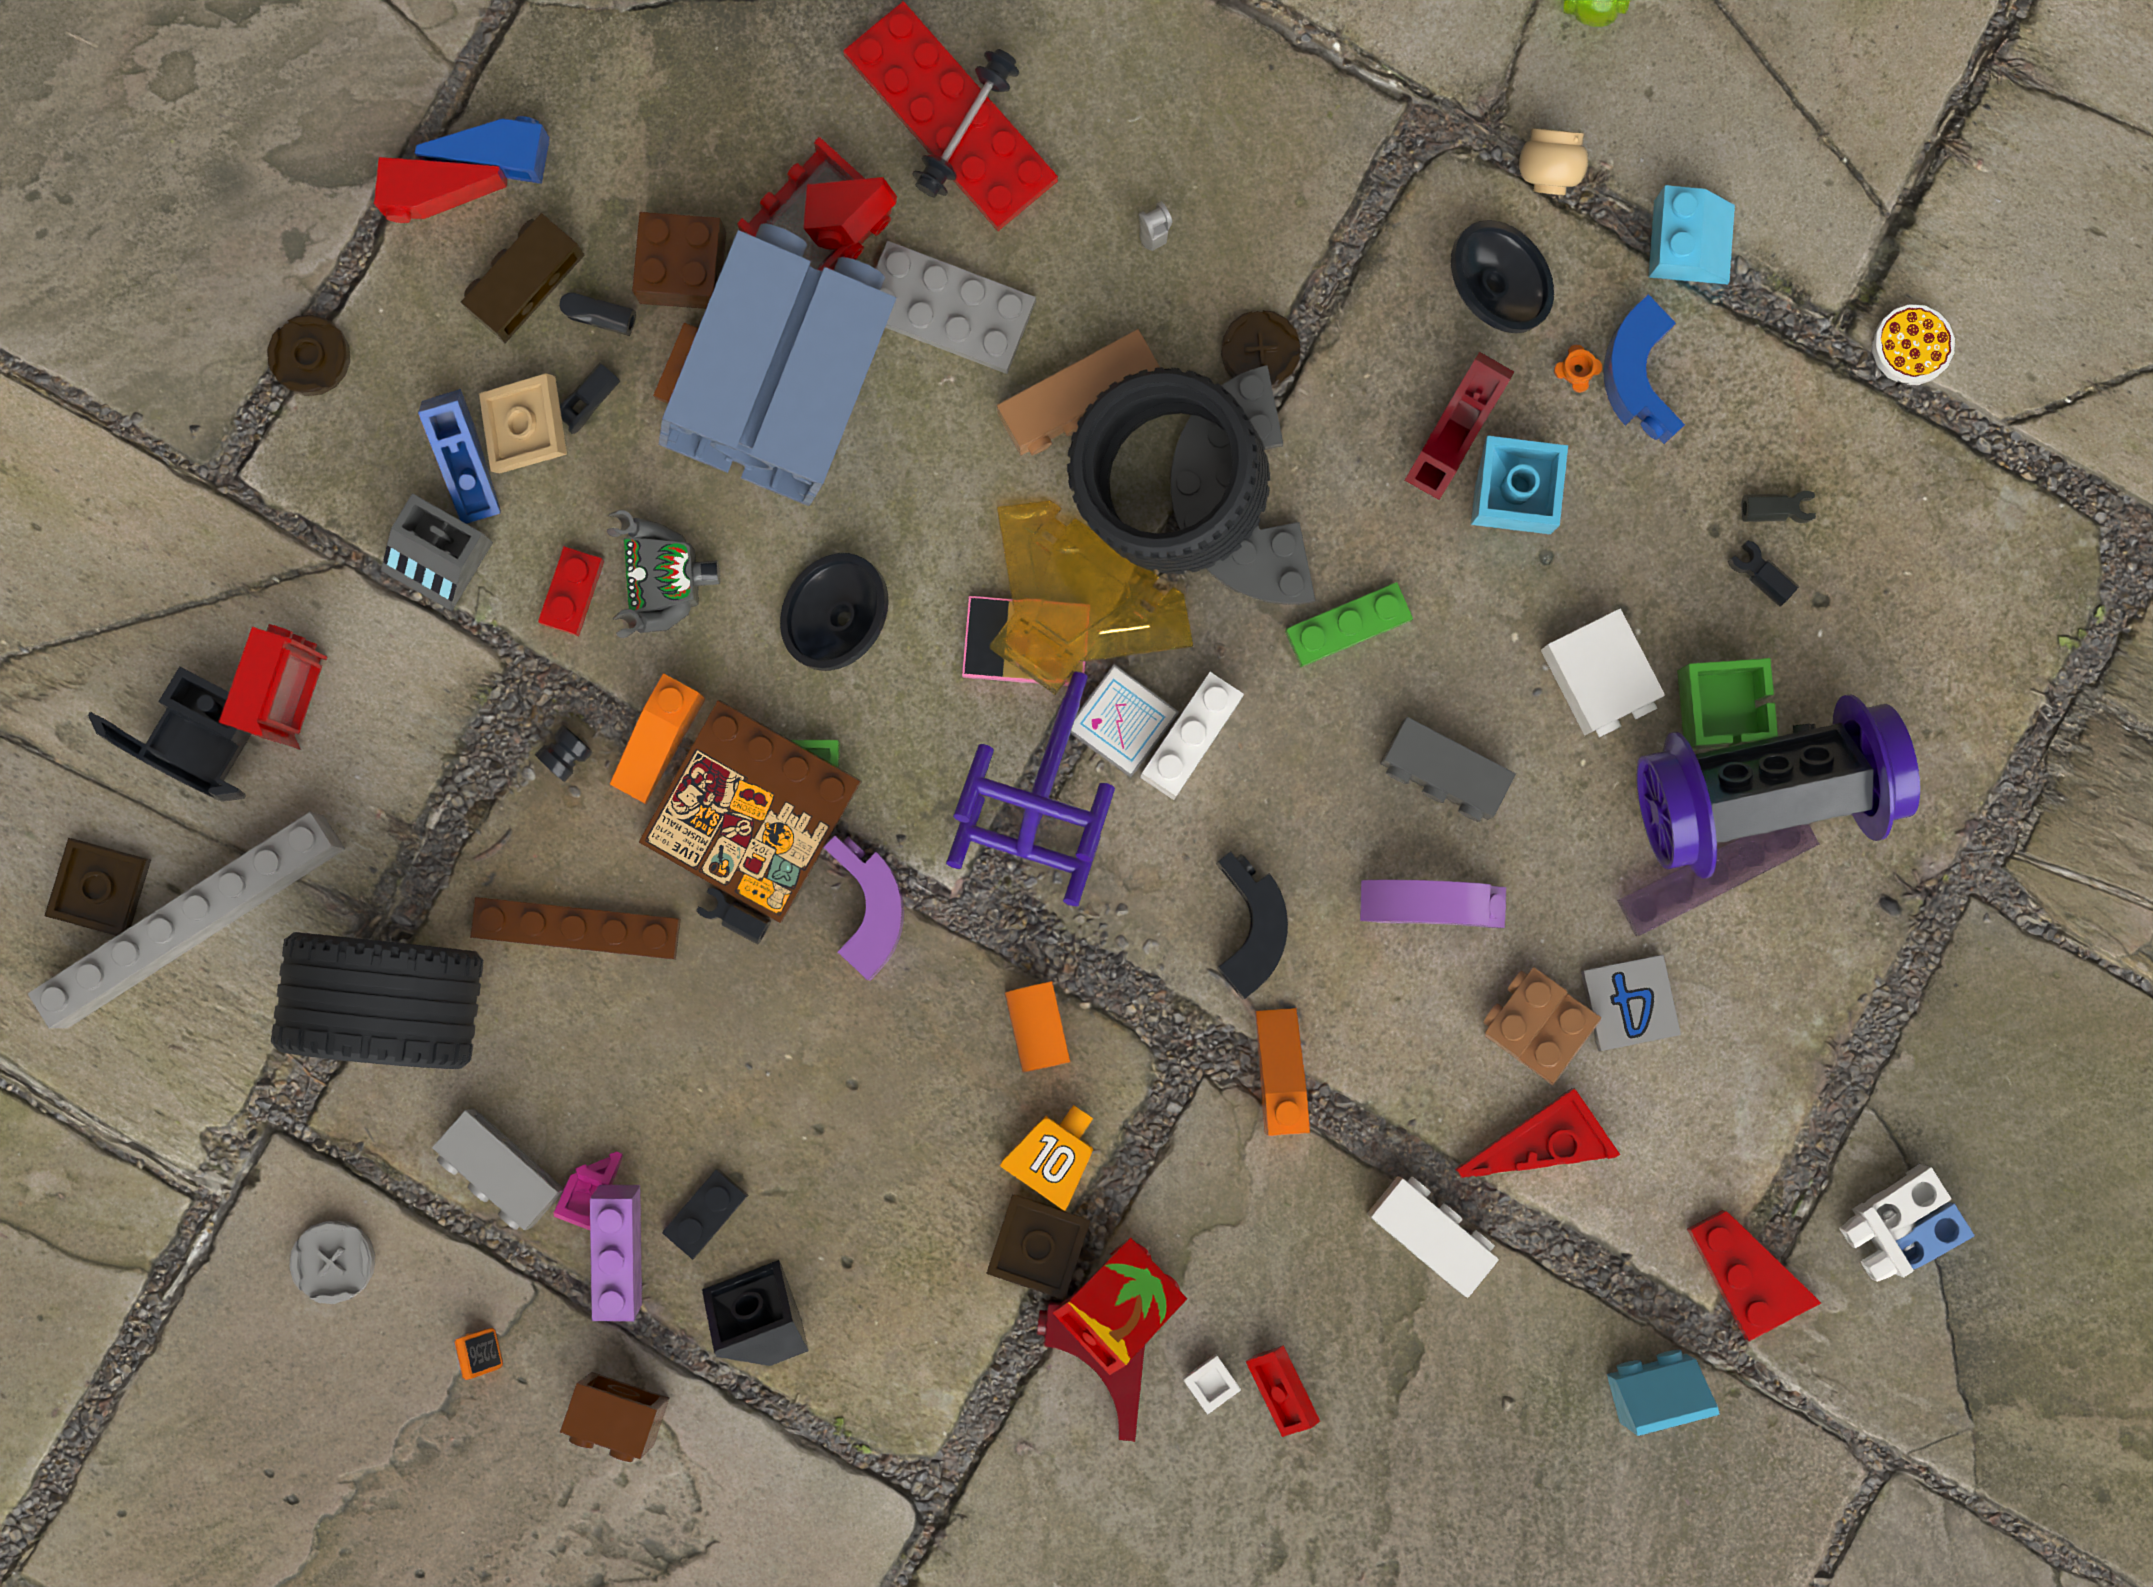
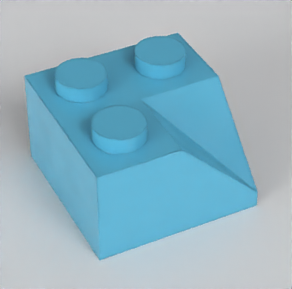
[1471,436,1568,535]

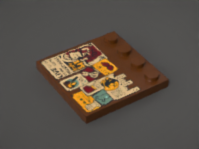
[639,700,862,923]

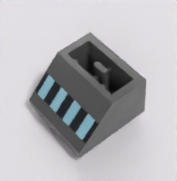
[381,493,493,611]

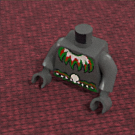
[607,510,720,638]

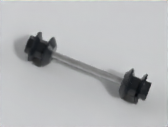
[912,49,1019,198]

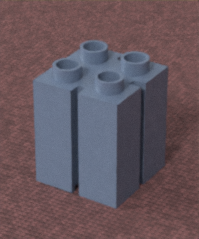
[658,224,897,506]

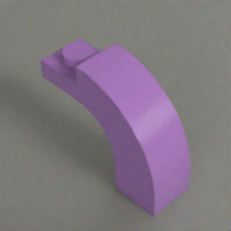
[824,836,904,981]
[1360,880,1506,928]

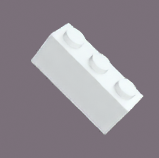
[1141,672,1244,800]
[1367,1176,1499,1298]

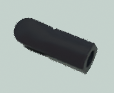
[559,293,636,336]
[560,362,621,434]

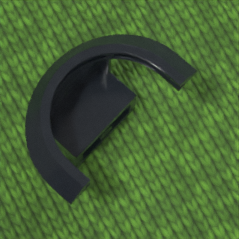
[88,666,252,802]

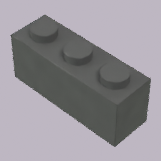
[1380,717,1516,822]

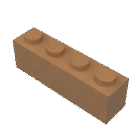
[997,329,1160,456]

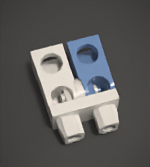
[1840,1164,1975,1282]

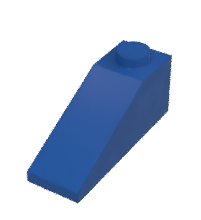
[415,116,550,184]
[418,389,501,524]

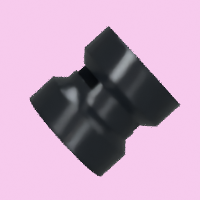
[535,725,593,782]

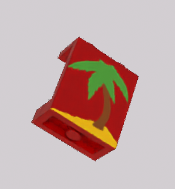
[1053,1238,1187,1375]

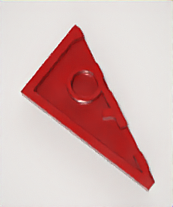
[1455,1088,1621,1178]

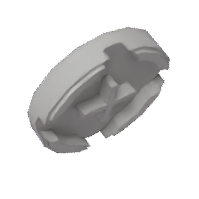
[289,1220,375,1304]

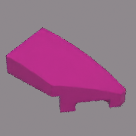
[554,1151,623,1230]

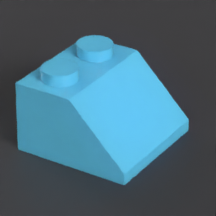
[1649,185,1735,285]
[1607,1350,1720,1436]

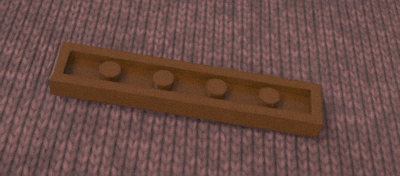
[470,897,681,960]

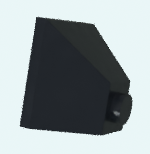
[702,1260,809,1366]

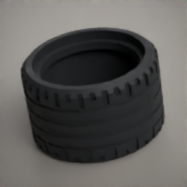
[1067,367,1270,574]
[271,932,484,1069]

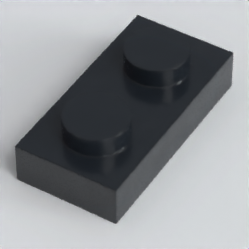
[662,1169,749,1260]

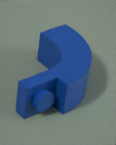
[1603,294,1685,444]

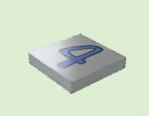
[1581,955,1681,1051]

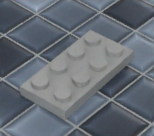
[876,241,1036,374]

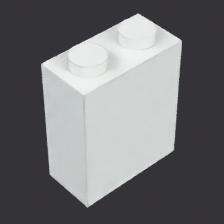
[1541,609,1665,737]

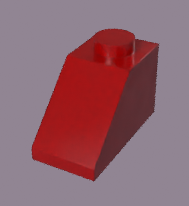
[803,177,897,249]

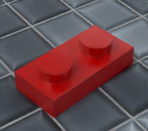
[538,546,605,637]
[1245,1345,1320,1437]

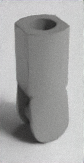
[1138,201,1173,251]

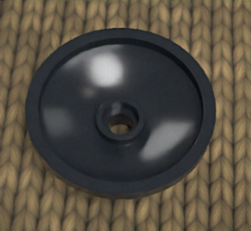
[1451,220,1554,333]
[780,553,889,671]

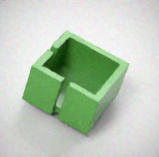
[1677,658,1778,750]

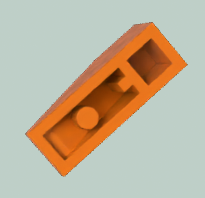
[610,673,705,804]
[1255,1008,1310,1136]

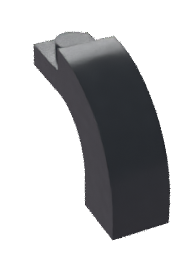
[1216,851,1288,1000]

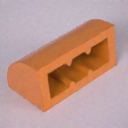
[1005,981,1070,1072]

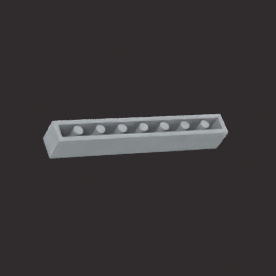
[28,812,345,1029]

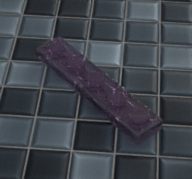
[1617,824,1820,936]

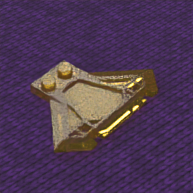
[990,500,1193,695]

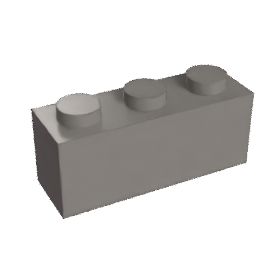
[432,1109,564,1231]

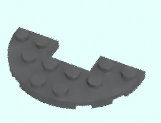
[1171,365,1316,605]

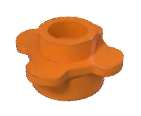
[1554,345,1602,393]

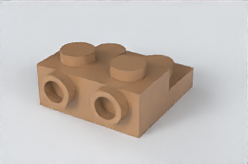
[1483,967,1601,1085]

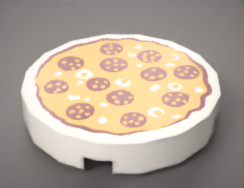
[1872,304,1955,385]

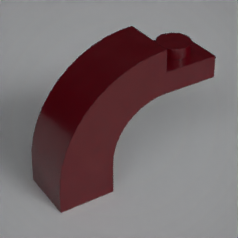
[1404,352,1514,500]

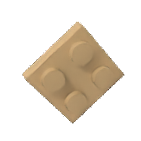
[479,373,567,474]

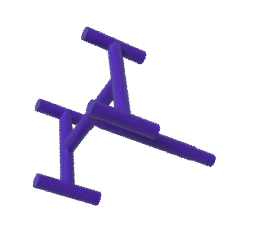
[946,671,1115,907]

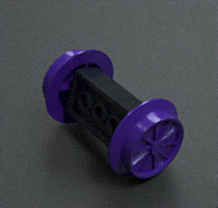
[1636,694,1920,879]

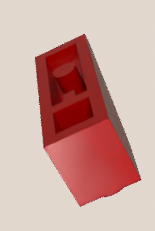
[374,157,507,223]

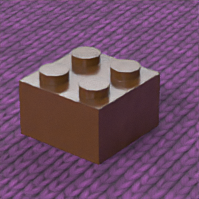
[632,212,726,309]
[560,1372,670,1462]

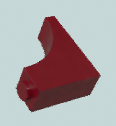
[1037,1300,1145,1442]

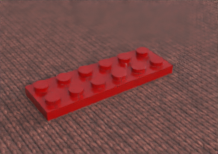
[843,1,1058,231]

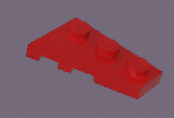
[1687,1210,1821,1342]

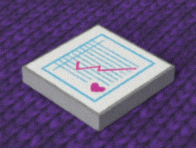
[1070,664,1179,778]

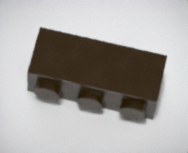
[461,213,585,343]

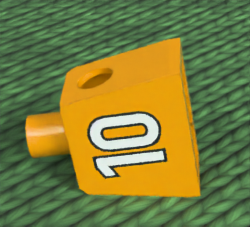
[1000,1105,1094,1211]

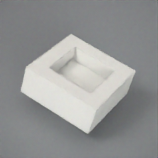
[1183,1354,1241,1415]

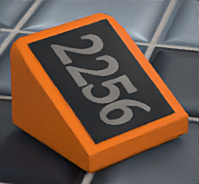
[455,1328,503,1380]

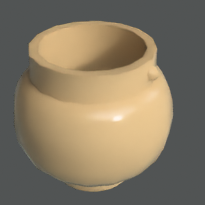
[1519,128,1588,195]

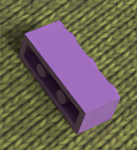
[590,1185,642,1321]

